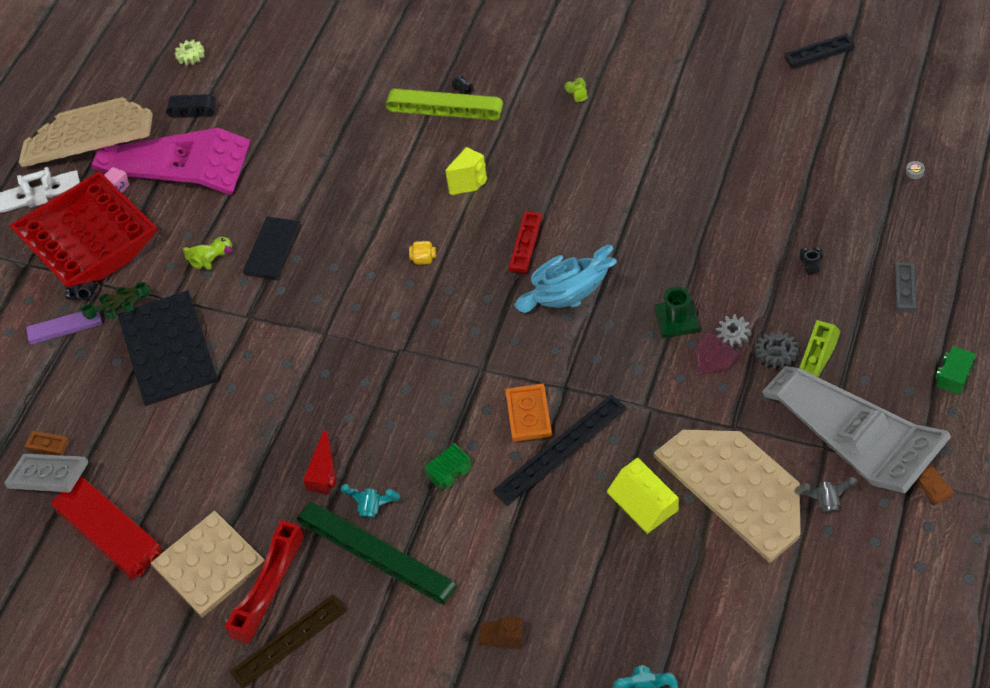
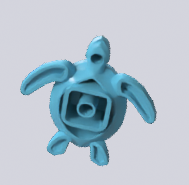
[514,244,617,313]

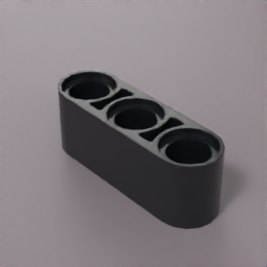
[166,94,216,118]

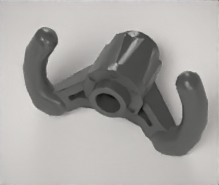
[794,477,857,513]

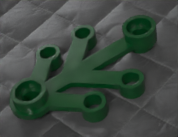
[80,282,151,320]

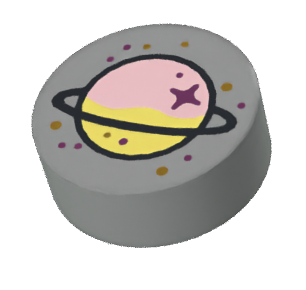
[906,161,925,179]

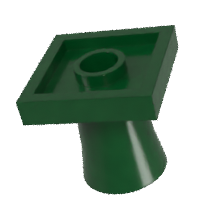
[654,287,700,339]

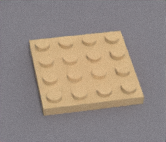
[151,511,265,618]

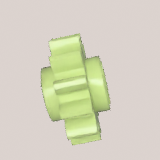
[175,40,205,66]

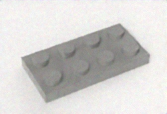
[4,454,89,492]

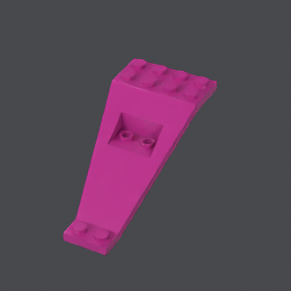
[91,128,250,195]

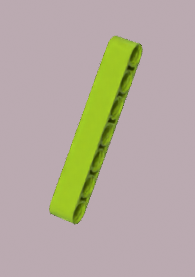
[386,89,503,120]

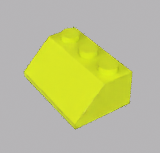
[607,457,679,534]

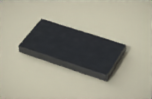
[243,216,301,280]

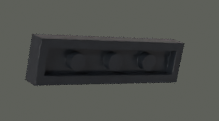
[784,33,855,69]

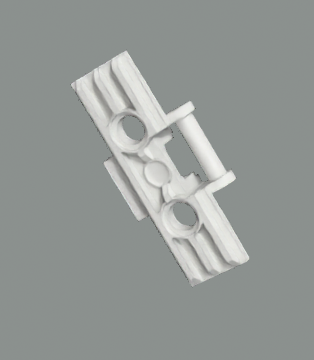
[0,167,80,213]

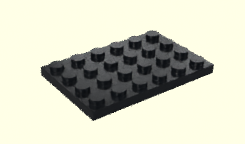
[117,290,219,406]

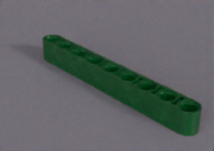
[296,501,457,605]

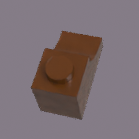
[479,616,525,649]

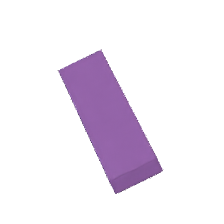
[26,311,103,345]

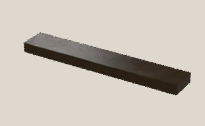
[229,594,347,688]

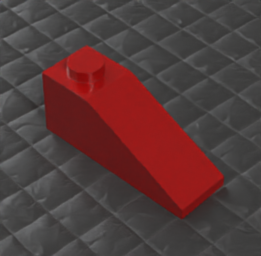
[303,430,337,495]

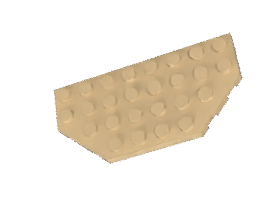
[19,98,153,167]
[654,430,800,563]

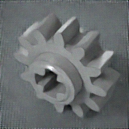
[716,314,751,349]

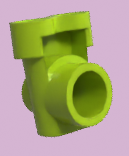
[565,78,588,102]

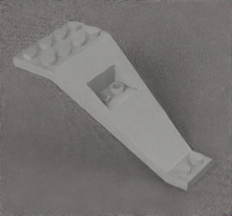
[762,366,951,493]

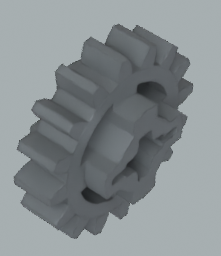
[756,331,799,368]

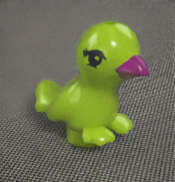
[183,237,233,270]

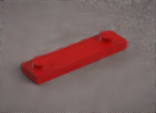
[509,211,543,274]

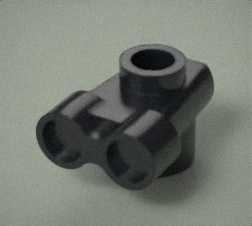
[800,247,823,273]
[65,282,94,300]

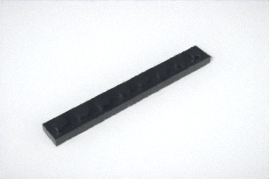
[493,394,625,506]

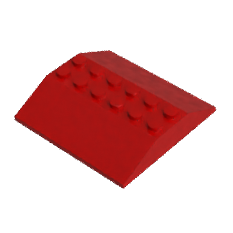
[9,171,158,287]

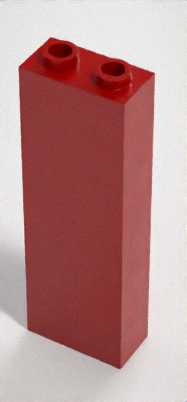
[50,476,163,581]

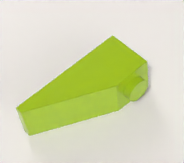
[799,320,841,377]

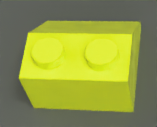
[445,147,487,195]

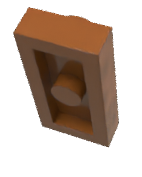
[24,430,70,456]
[916,464,954,505]

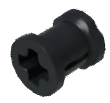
[452,75,474,95]

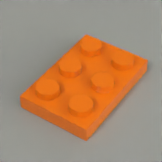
[505,383,552,442]

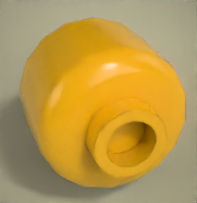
[409,241,436,265]

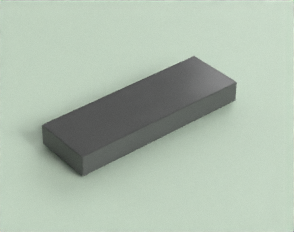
[894,262,916,312]

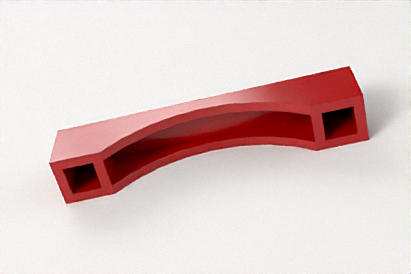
[225,520,304,644]

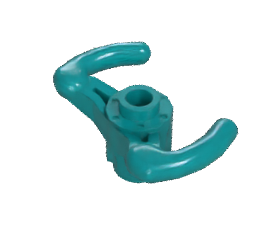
[340,484,401,519]
[612,666,678,688]

